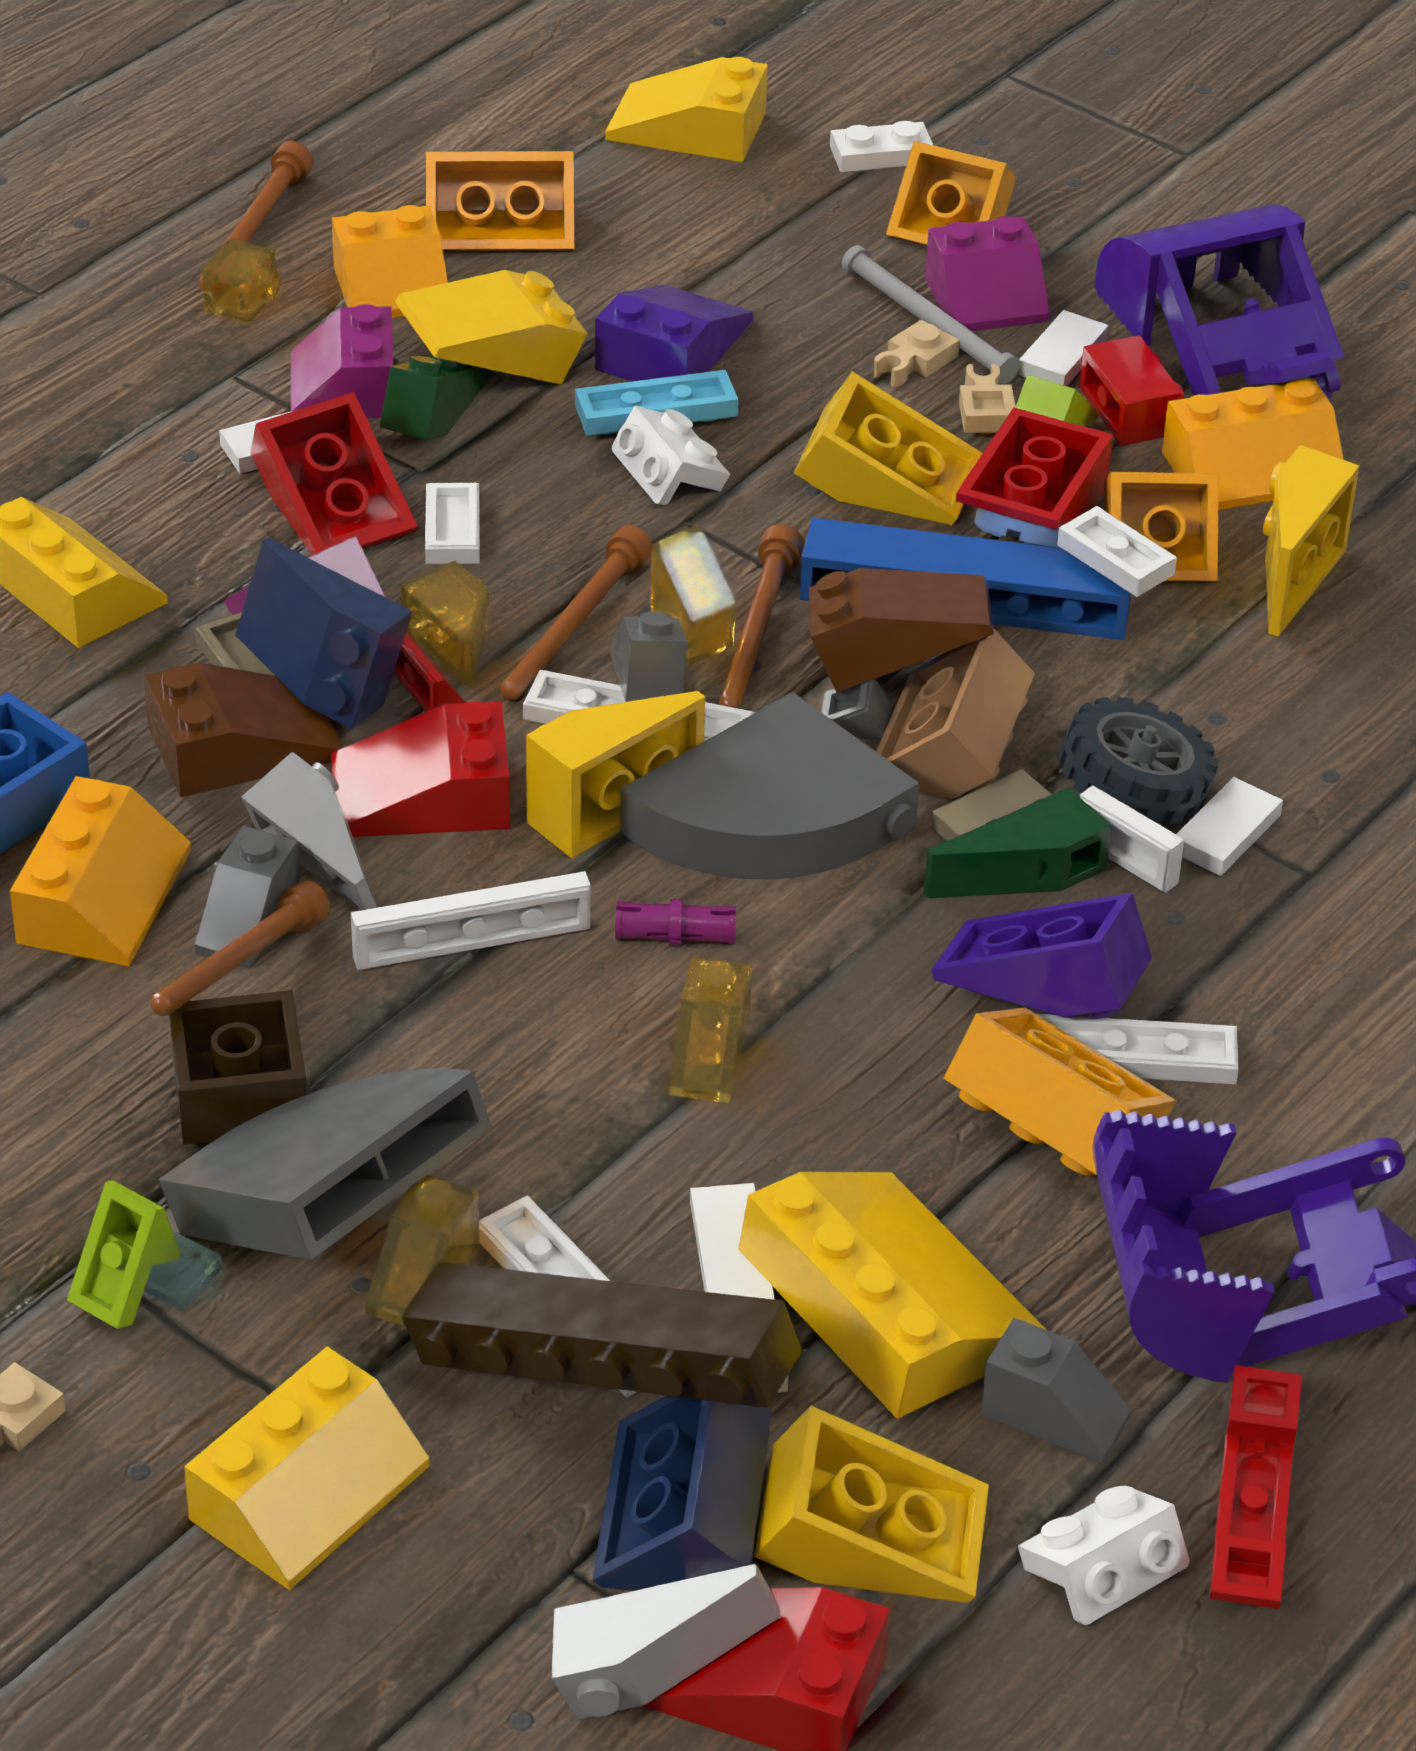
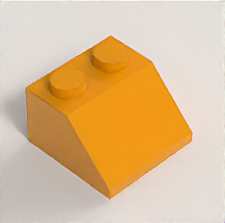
[886,141,1017,246]
[332,205,448,318]
[1103,472,1219,582]

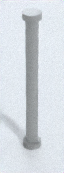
[842,245,1020,384]

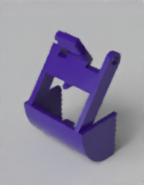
[1095,204,1344,399]
[1092,1110,1416,1383]

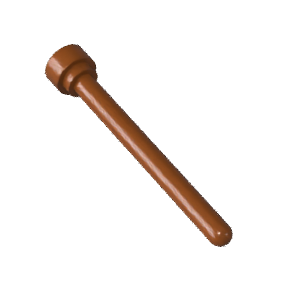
[198,141,314,293]
[719,524,805,709]
[501,525,654,700]
[151,880,330,1016]

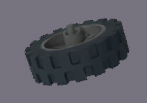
[1059,697,1218,825]

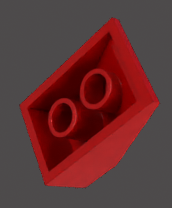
[250,392,418,555]
[956,407,1113,530]
[331,701,510,837]
[643,1587,890,1751]

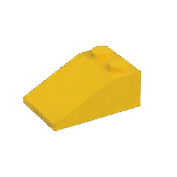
[605,57,768,162]
[395,270,588,385]
[794,371,982,525]
[1263,445,1359,637]
[526,691,705,858]
[754,1406,989,1603]

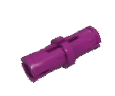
[615,899,736,947]

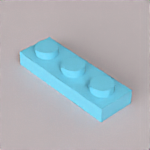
[575,370,738,436]

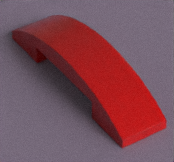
[1209,1365,1302,1609]

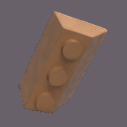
[876,628,1035,800]

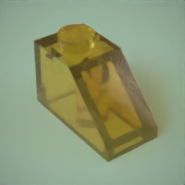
[650,525,735,666]
[400,561,490,684]
[669,957,752,1103]
[365,1175,480,1327]

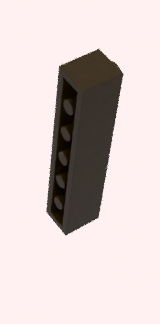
[401,1262,802,1408]

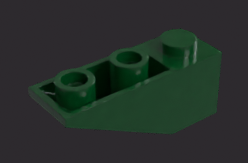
[380,353,495,440]
[924,787,1111,898]

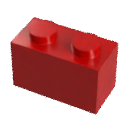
[1079,335,1185,446]

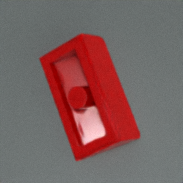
[394,632,467,712]

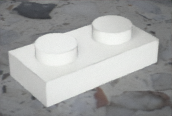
[830,121,934,172]
[1057,506,1177,597]

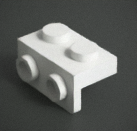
[612,406,730,506]
[1018,1486,1189,1625]

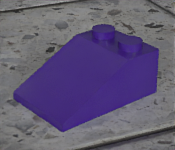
[595,285,753,381]
[931,893,1152,1019]

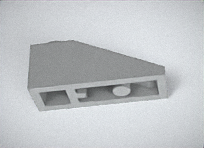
[241,752,377,911]
[552,1564,780,1720]

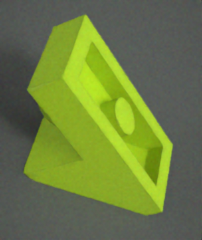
[67,1180,181,1329]

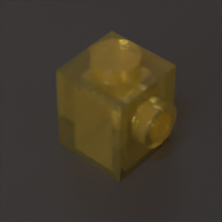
[202,239,280,323]

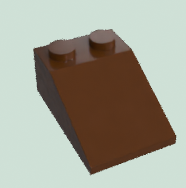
[809,568,994,693]
[144,663,344,798]

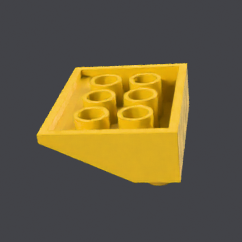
[738,1172,1047,1419]

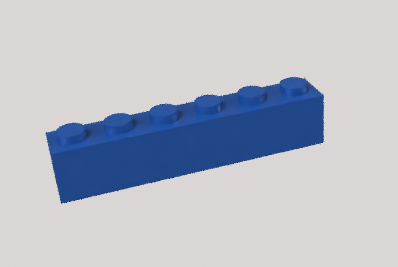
[800,518,1131,640]

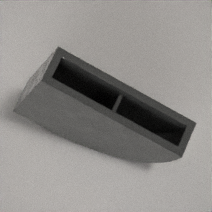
[620,692,919,879]
[158,1068,492,1260]

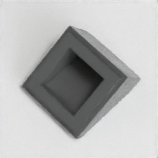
[821,678,892,739]

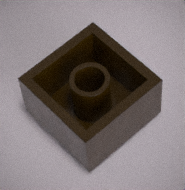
[169,990,307,1145]

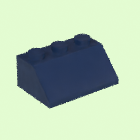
[592,1396,772,1591]

